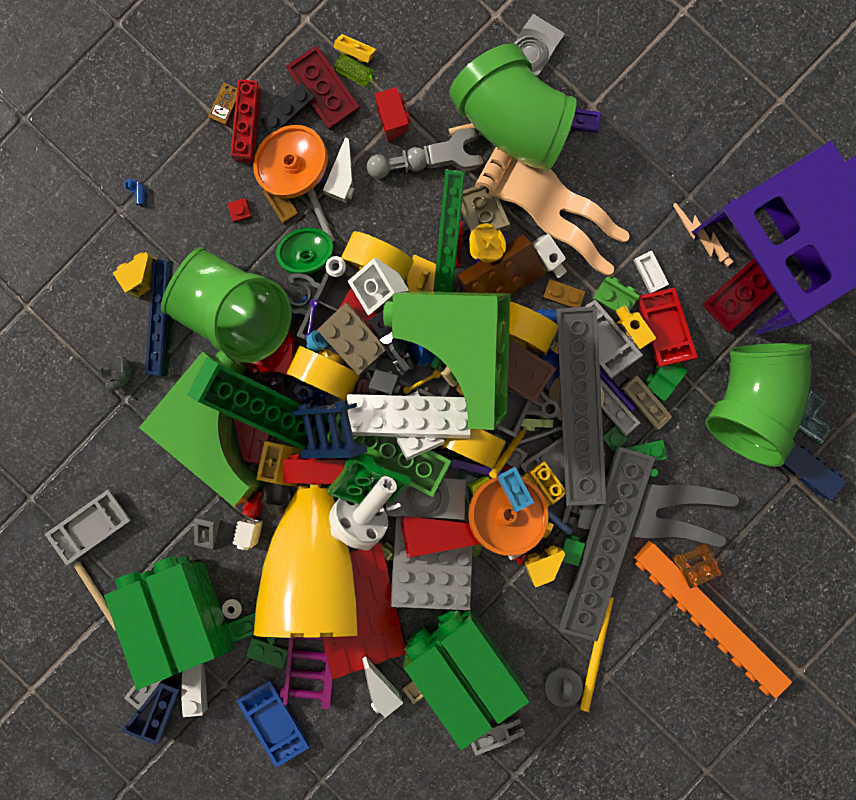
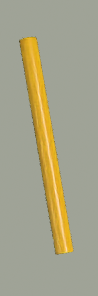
[580,597,614,712]

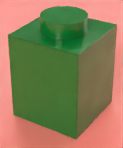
[560,534,585,566]

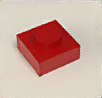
[227,198,252,223]

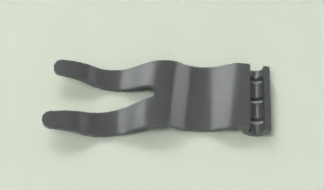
[561,477,739,547]

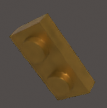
[542,279,585,308]

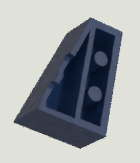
[121,677,182,745]

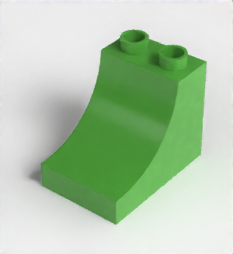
[383,291,511,430]
[139,351,264,507]

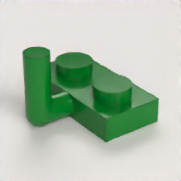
[624,440,667,477]
[246,637,288,669]

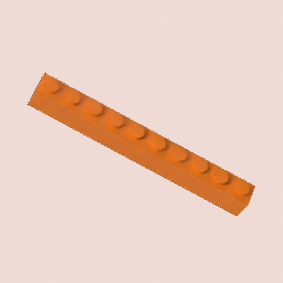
[633,541,792,699]

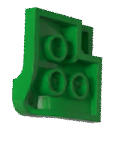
[327,453,410,504]

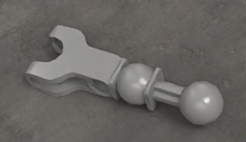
[367,128,484,179]

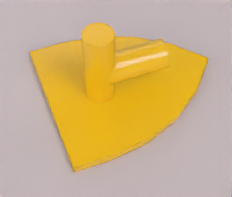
[407,255,436,292]

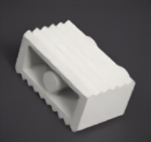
[233,517,263,550]

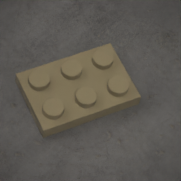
[461,185,510,233]
[317,302,386,375]

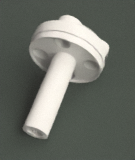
[329,476,397,550]

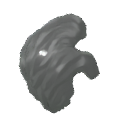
[99,356,131,391]
[261,483,292,515]

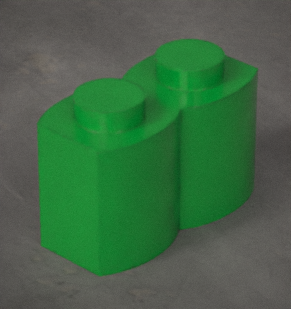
[644,363,687,402]

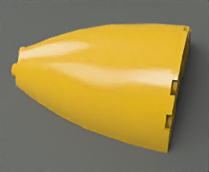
[254,484,357,638]

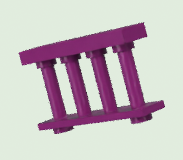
[280,637,334,709]

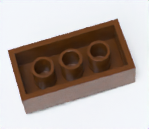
[457,235,545,294]

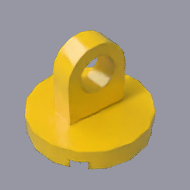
[469,223,506,263]

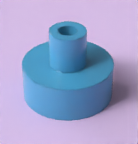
[306,330,328,352]

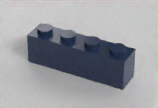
[782,439,846,500]

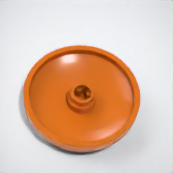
[253,125,328,199]
[468,477,548,556]

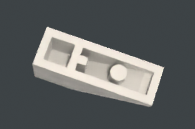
[323,137,355,203]
[362,656,403,718]
[181,663,208,717]

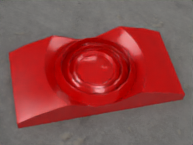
[638,288,698,368]

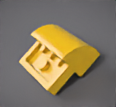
[522,461,566,507]

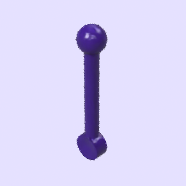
[305,299,318,339]

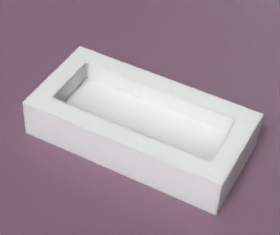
[633,251,669,293]

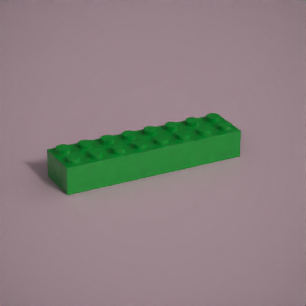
[187,357,330,450]

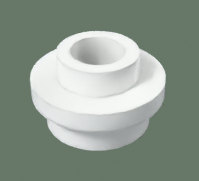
[326,256,346,277]
[222,599,242,619]

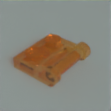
[673,544,722,589]

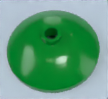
[276,228,334,275]

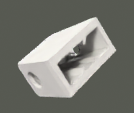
[532,234,567,278]

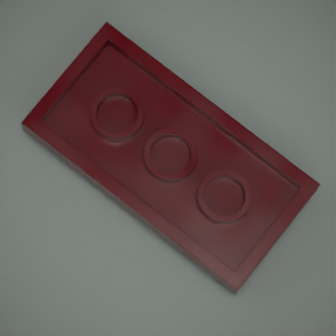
[285,45,360,130]
[701,258,775,333]

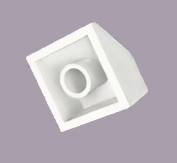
[348,258,409,316]

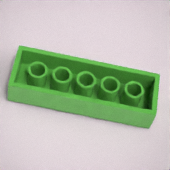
[328,413,453,497]

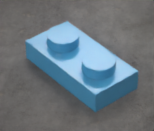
[497,467,534,512]

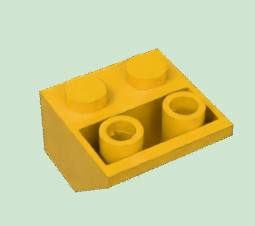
[113,252,158,298]
[256,441,303,487]
[523,545,565,588]

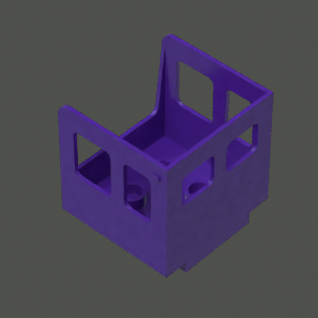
[692,141,856,335]

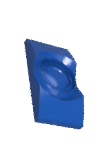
[236,680,310,768]

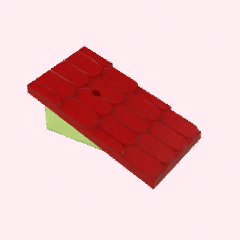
[321,542,406,679]

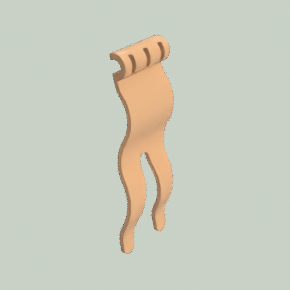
[475,147,629,276]

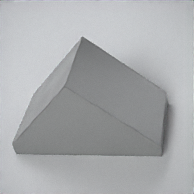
[194,516,220,549]

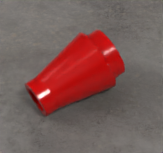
[242,491,263,520]

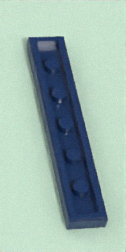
[145,259,173,376]

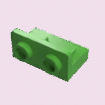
[593,277,640,313]

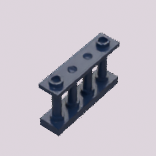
[291,400,367,458]

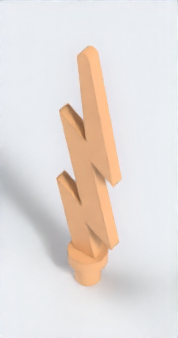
[673,203,733,267]

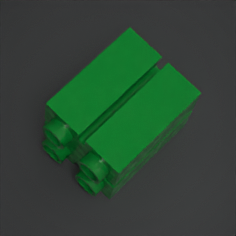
[104,555,236,690]
[404,608,529,751]

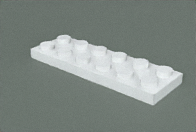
[347,394,470,438]

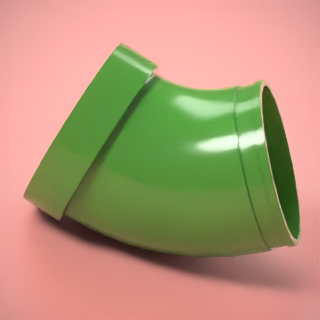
[449,43,576,172]
[161,247,292,363]
[705,343,812,467]

